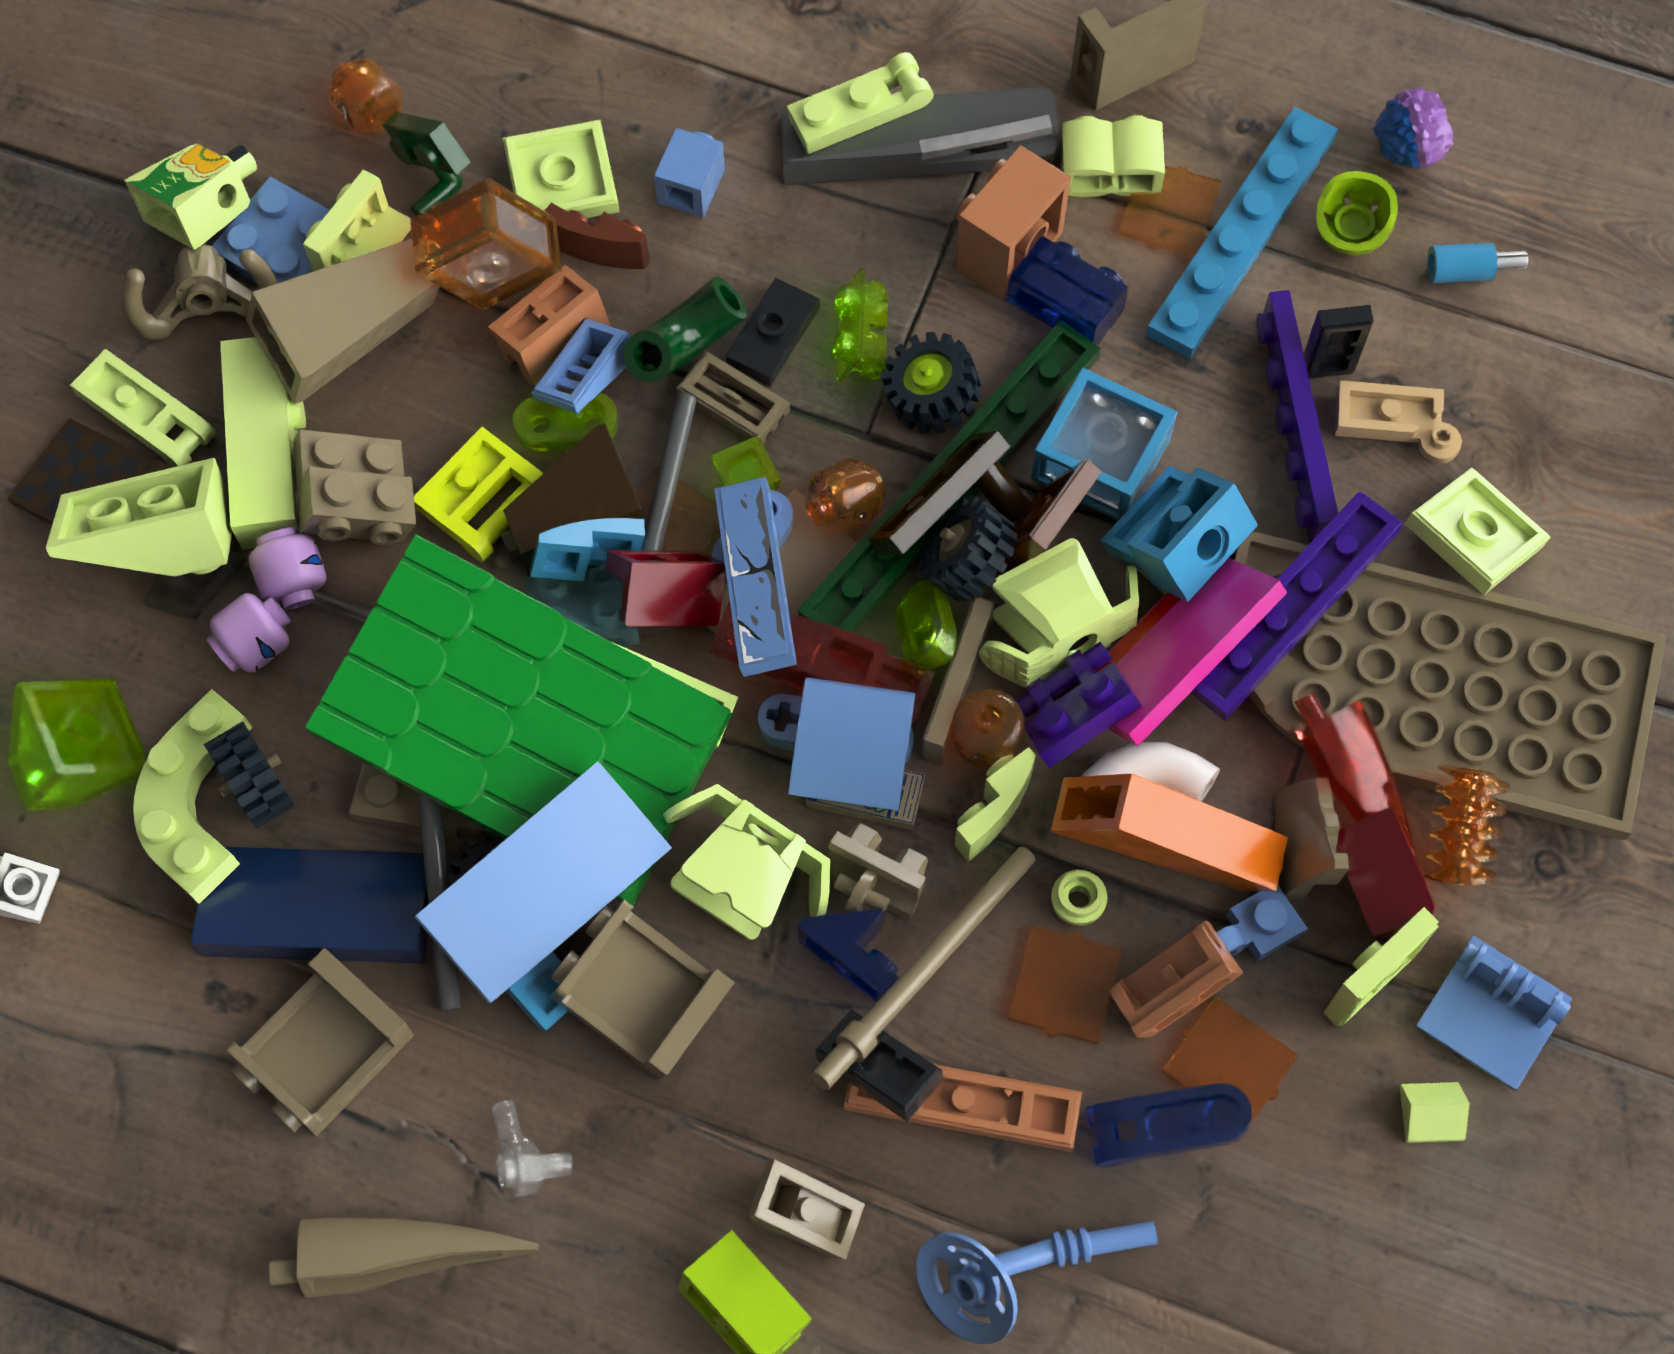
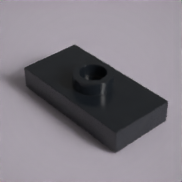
[725,277,820,386]
[1304,305,1374,379]
[815,1009,943,1122]

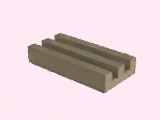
[676,351,790,448]

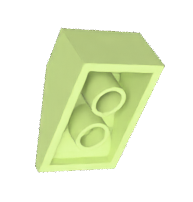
[46,457,232,577]

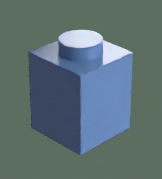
[654,128,725,218]

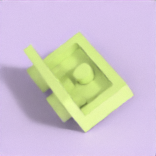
[303,169,413,271]

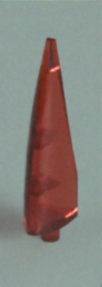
[1294,692,1419,865]

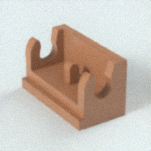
[488,265,610,388]
[1109,921,1244,1038]

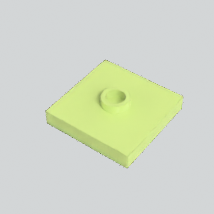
[503,120,620,231]
[1405,468,1551,595]
[1323,908,1439,1027]

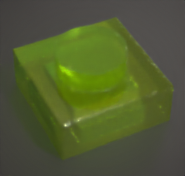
[711,436,781,490]

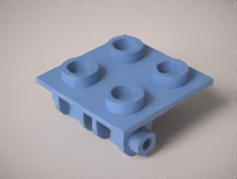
[1416,935,1572,1091]

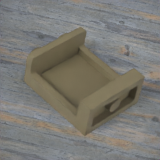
[1070,0,1208,110]
[550,900,735,1079]
[226,948,414,1137]

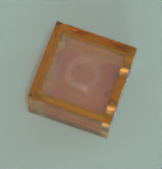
[410,178,562,310]

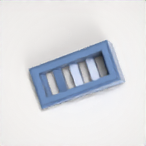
[532,318,630,414]

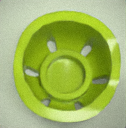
[1316,171,1398,256]

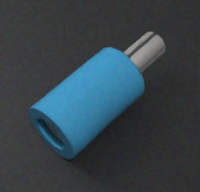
[1427,243,1528,283]

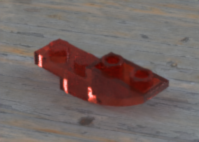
[709,602,935,727]

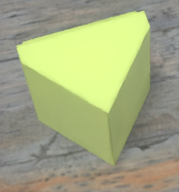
[1399,1082,1470,1143]

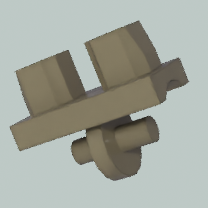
[828,823,928,920]

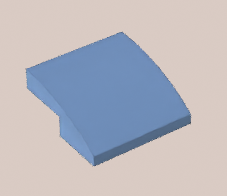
[788,677,916,811]

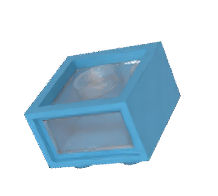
[1031,368,1178,520]

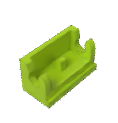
[678,1230,812,1354]

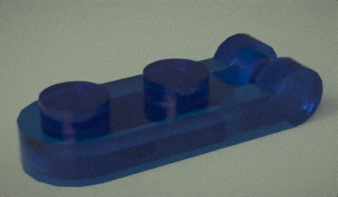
[1085,1083,1252,1167]

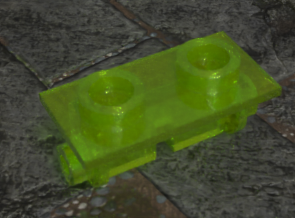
[832,268,889,382]

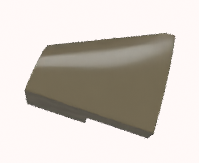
[1273,778,1349,901]

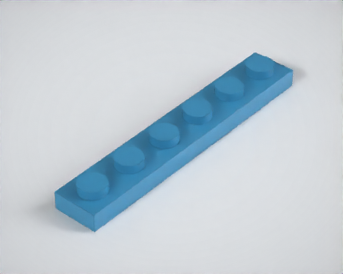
[1146,107,1338,359]

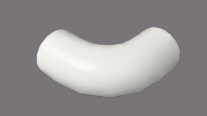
[1081,742,1220,802]

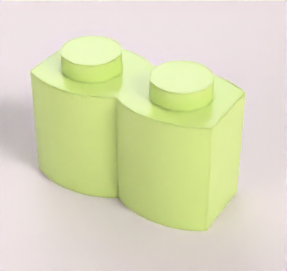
[1060,115,1165,197]

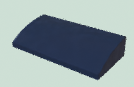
[191,847,428,964]

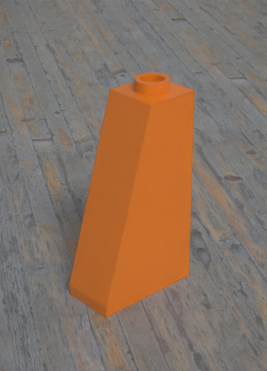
[1051,773,1288,891]

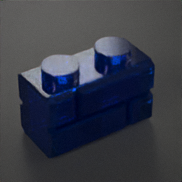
[1007,236,1129,345]

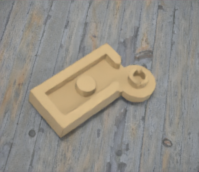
[1335,380,1462,464]

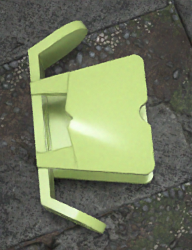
[979,538,1139,688]
[663,784,830,940]

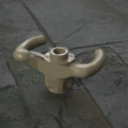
[122,244,277,340]

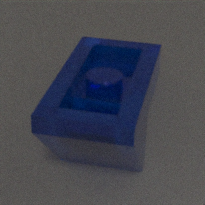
[798,909,899,1002]

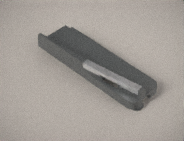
[781,87,1059,185]

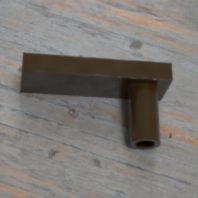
[868,431,1032,555]

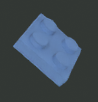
[212,176,330,285]

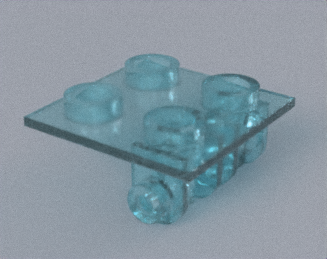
[525,565,640,650]

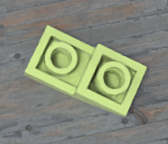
[955,747,1036,862]

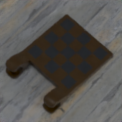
[7,418,172,525]

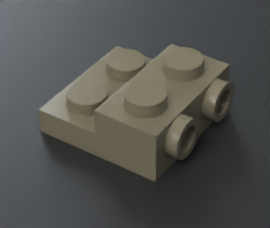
[294,429,416,545]

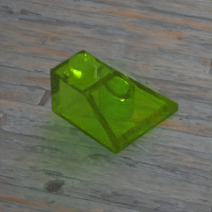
[8,678,148,811]

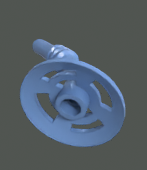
[916,1221,1158,1344]

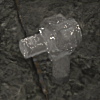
[492,1100,572,1197]

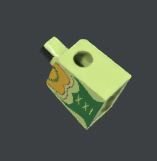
[124,144,257,250]

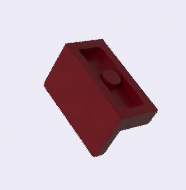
[605,550,726,627]
[1336,808,1437,943]

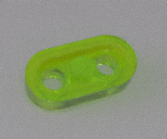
[513,393,619,452]
[895,581,957,670]

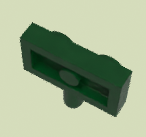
[382,112,470,222]

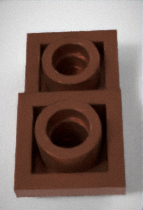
[540,202,650,269]

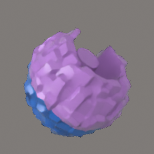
[1373,87,1454,169]

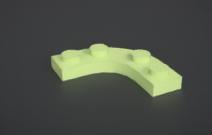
[133,689,253,904]

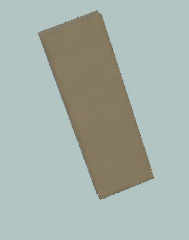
[922,597,994,765]

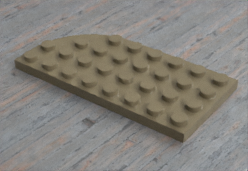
[1234,531,1666,841]

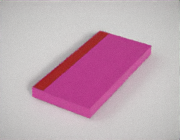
[1071,558,1287,746]

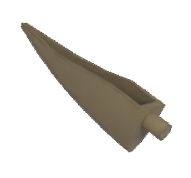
[269,1218,539,1298]

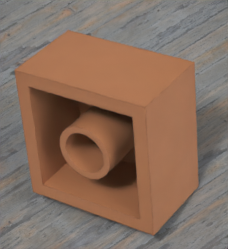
[954,145,1071,301]

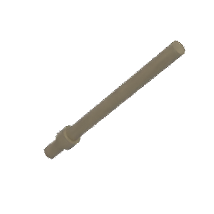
[811,847,1036,1090]

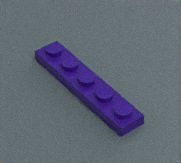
[1256,290,1338,544]
[1190,490,1403,721]

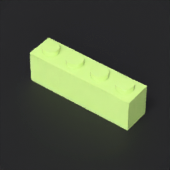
[220,337,306,550]

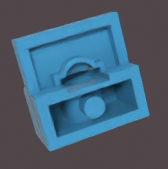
[1100,466,1258,602]

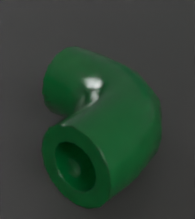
[623,277,747,382]

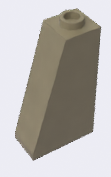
[245,236,443,404]

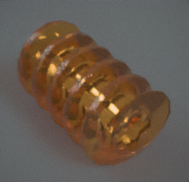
[1423,765,1510,886]

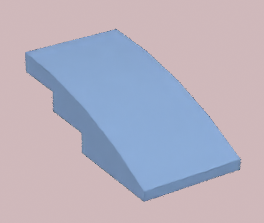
[414,762,672,1004]

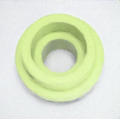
[1051,870,1107,926]

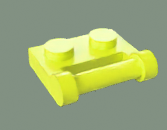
[414,427,543,562]

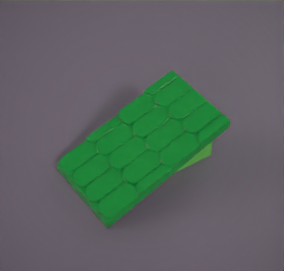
[305,534,732,906]

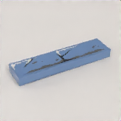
[714,477,797,677]

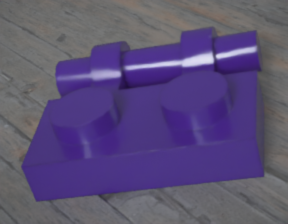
[1011,641,1142,768]

